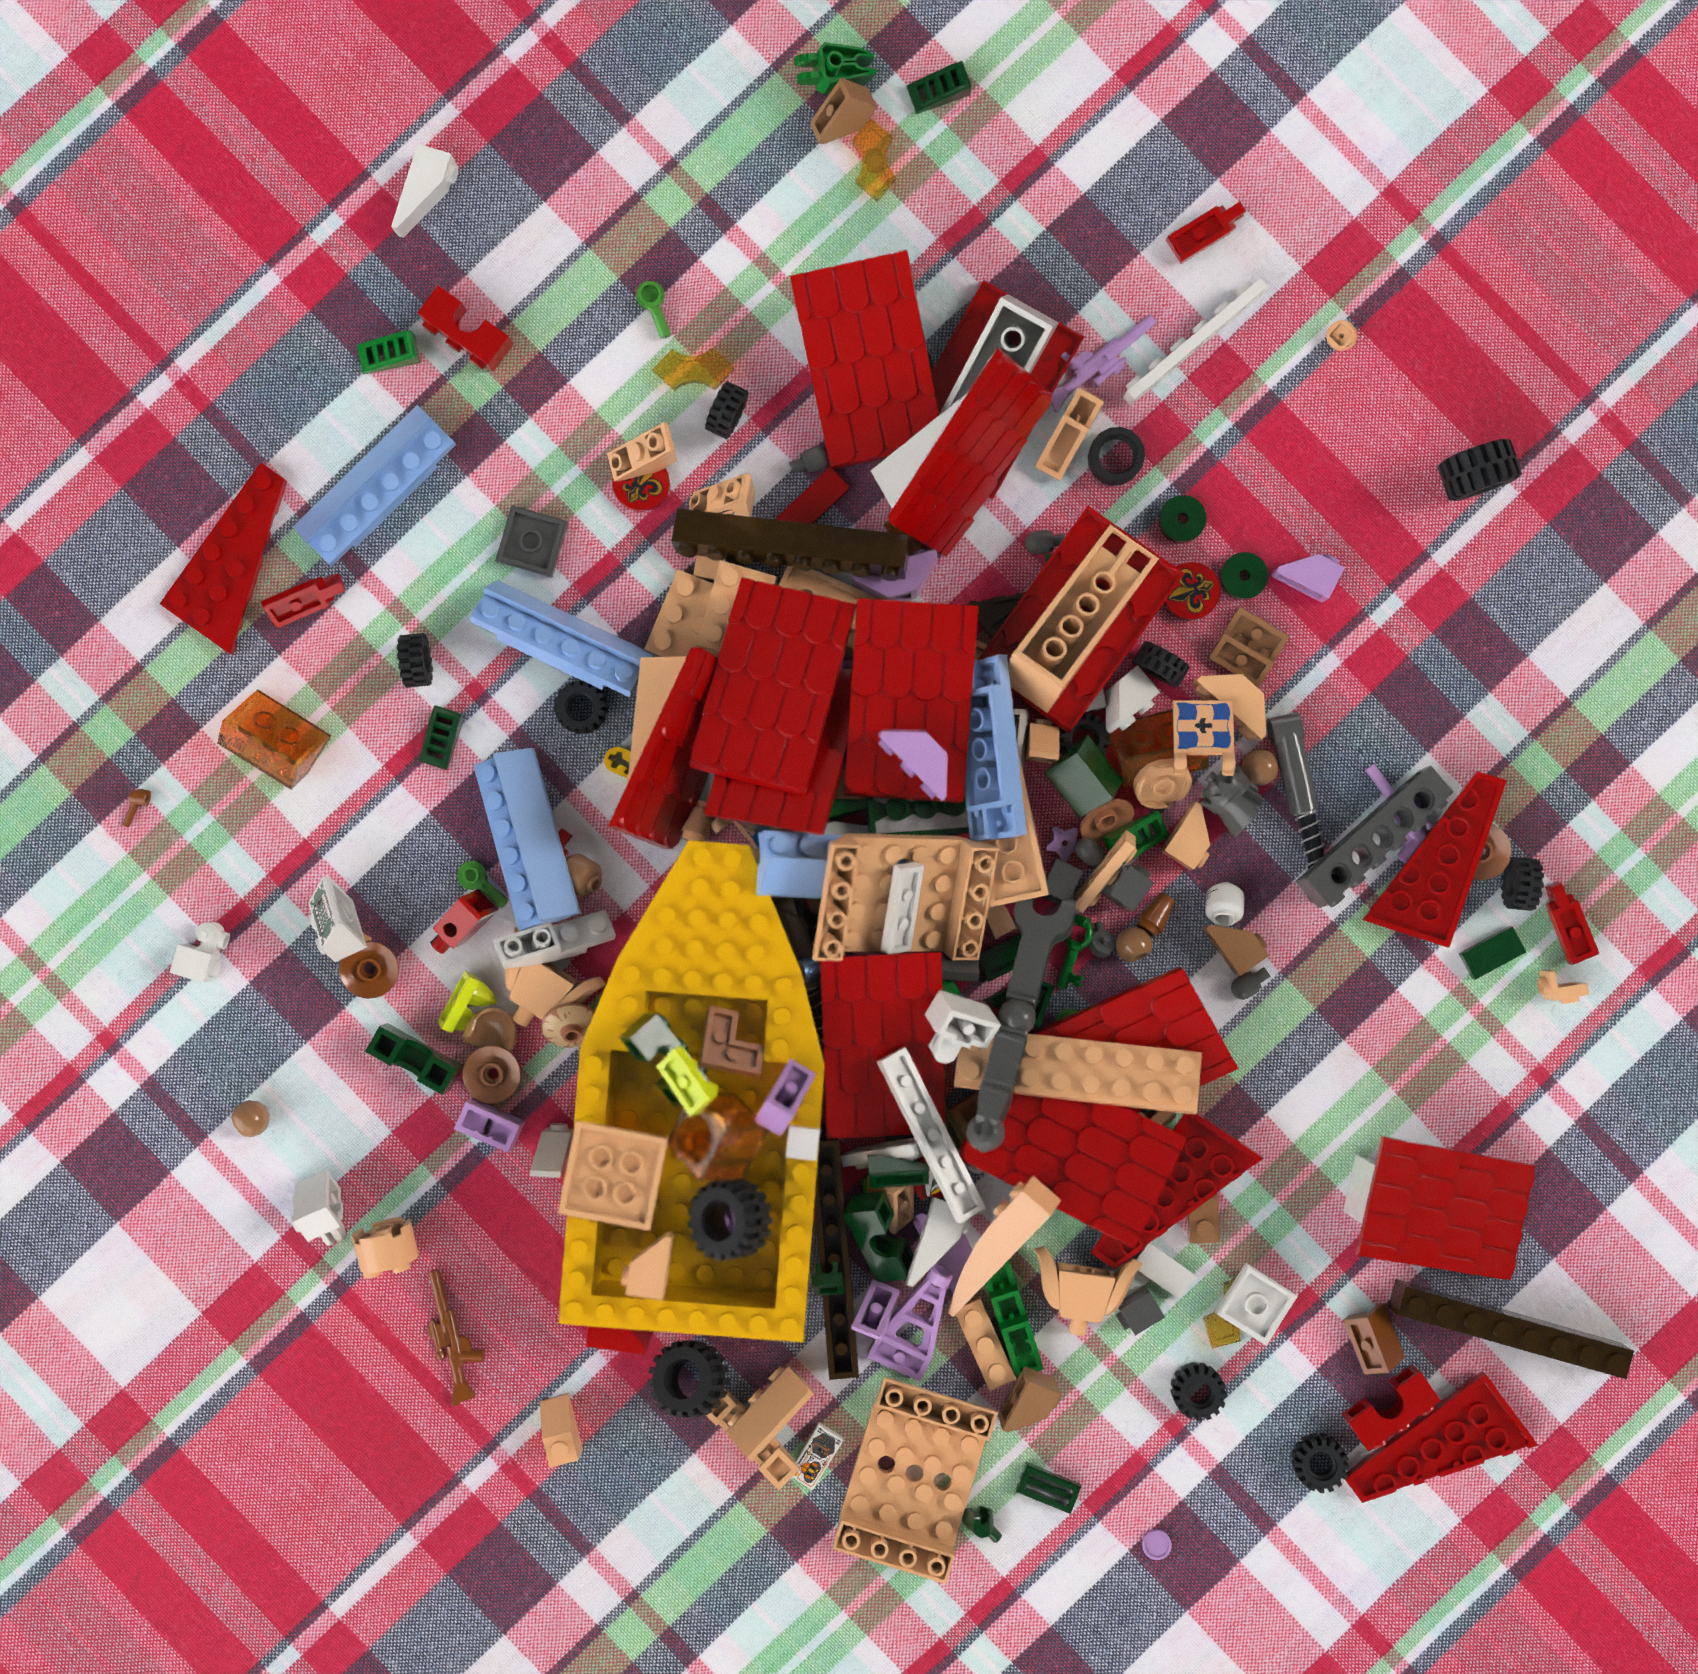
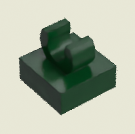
[812,1261,844,1296]

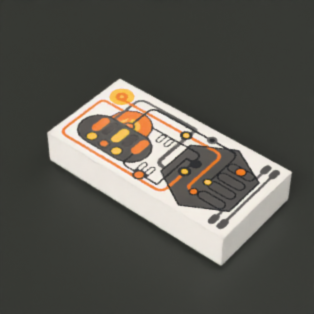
[792,1422,844,1490]

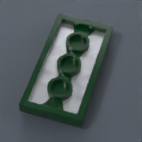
[865,790,969,836]

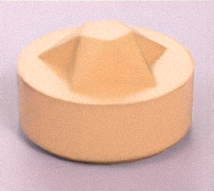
[1326,320,1358,351]

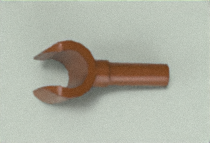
[122,789,151,827]

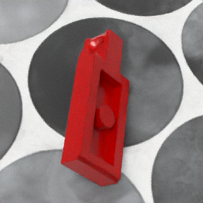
[1166,202,1246,264]
[261,573,345,629]
[1545,883,1599,965]

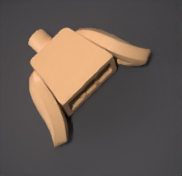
[505,927,606,1027]
[1034,1246,1143,1336]

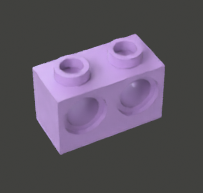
[454,1098,525,1152]

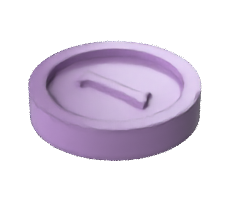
[1142,1529,1172,1560]

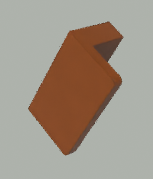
[1343,1304,1405,1375]

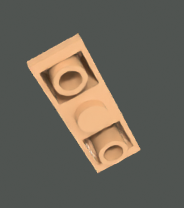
[607,422,677,481]
[689,473,755,517]
[1192,674,1266,741]

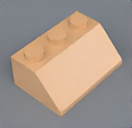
[726,1364,814,1462]

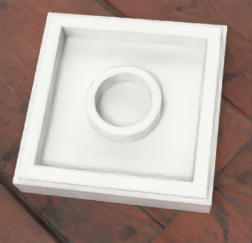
[1215,1263,1298,1346]

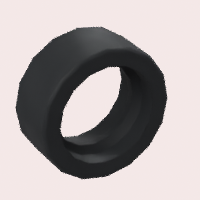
[1088,427,1145,486]

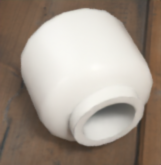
[1205,882,1245,927]

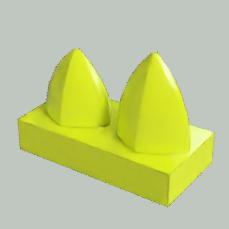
[437,970,497,1033]
[657,1046,719,1117]

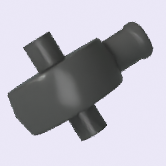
[1088,921,1116,958]

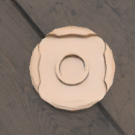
[1133,758,1192,809]

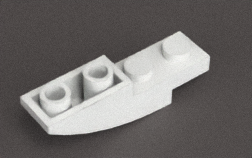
[494,909,616,968]

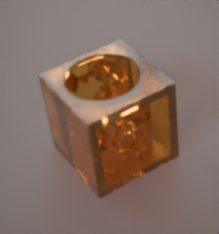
[667,1092,770,1181]

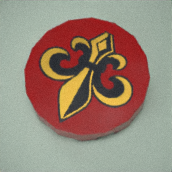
[612,468,670,512]
[1164,562,1221,621]

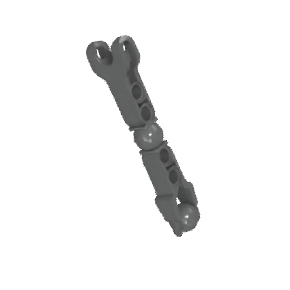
[966,898,1077,1153]

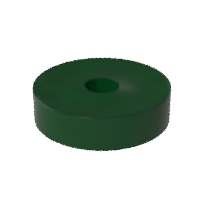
[1158,495,1207,543]
[1219,552,1268,600]

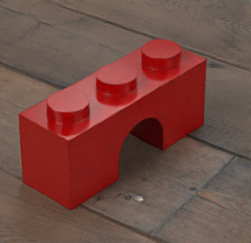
[417,285,514,372]
[1341,1364,1441,1452]

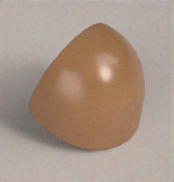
[462,1008,517,1050]

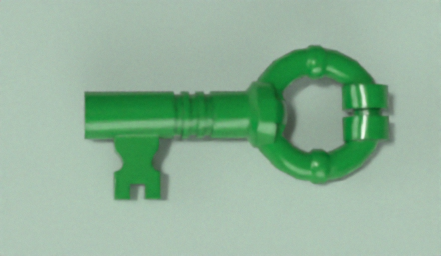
[1056,914,1093,989]

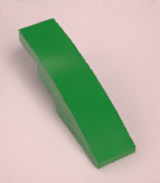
[986,1259,1044,1378]

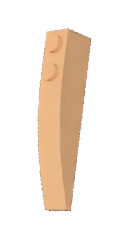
[949,1176,1061,1317]

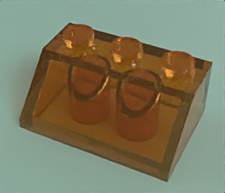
[217,689,331,790]
[1109,709,1209,789]

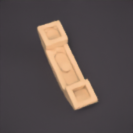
[706,1388,800,1490]

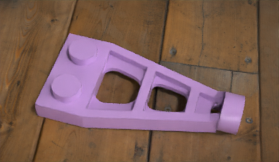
[867,1263,953,1382]

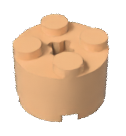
[352,1217,419,1279]

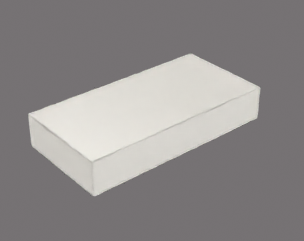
[1134,1242,1197,1300]

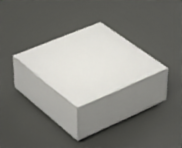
[786,1125,820,1161]

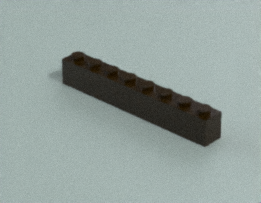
[671,509,910,581]
[814,1136,859,1380]
[1388,1279,1634,1380]

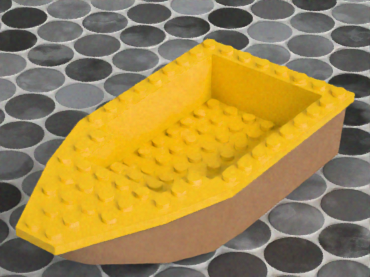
[558,840,825,1342]

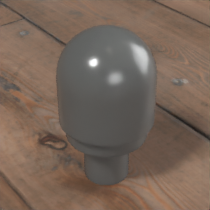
[789,446,829,474]
[1025,530,1065,554]
[1075,837,1105,866]
[1231,967,1271,1000]

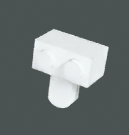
[925,990,1001,1063]
[291,1169,346,1246]

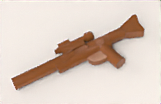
[426,1269,485,1406]

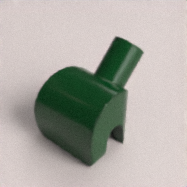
[962,1506,1002,1543]

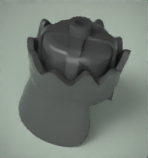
[1200,763,1263,838]

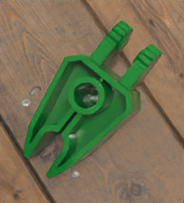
[794,42,877,95]

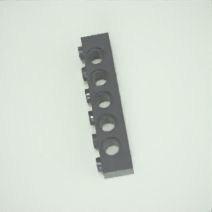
[1295,765,1453,908]

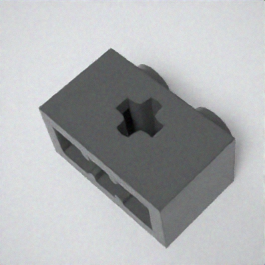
[1102,864,1154,912]

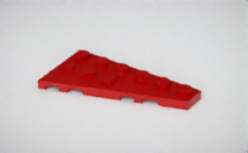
[159,462,288,655]
[1362,771,1507,948]
[1091,1113,1264,1270]
[1344,1371,1538,1503]

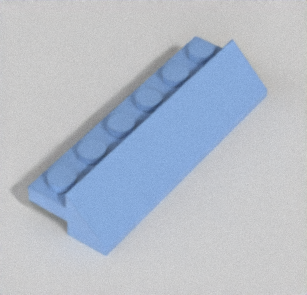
[293,405,456,566]
[470,580,655,697]
[965,655,1027,842]
[473,748,581,931]
[756,830,906,899]

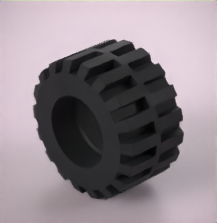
[1438,439,1522,501]
[687,1179,772,1261]
[648,1341,730,1418]

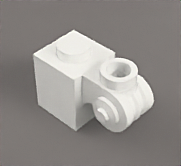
[169,922,230,983]

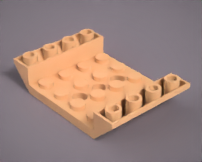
[812,833,999,961]
[833,1376,998,1584]

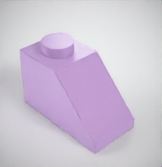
[1271,554,1345,603]
[754,1058,816,1137]
[851,1280,900,1340]

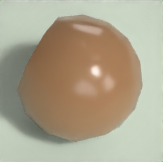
[1241,749,1278,786]
[1116,927,1153,963]
[231,1100,270,1137]

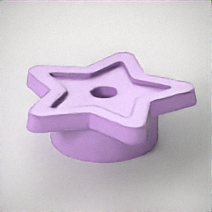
[1046,826,1078,863]

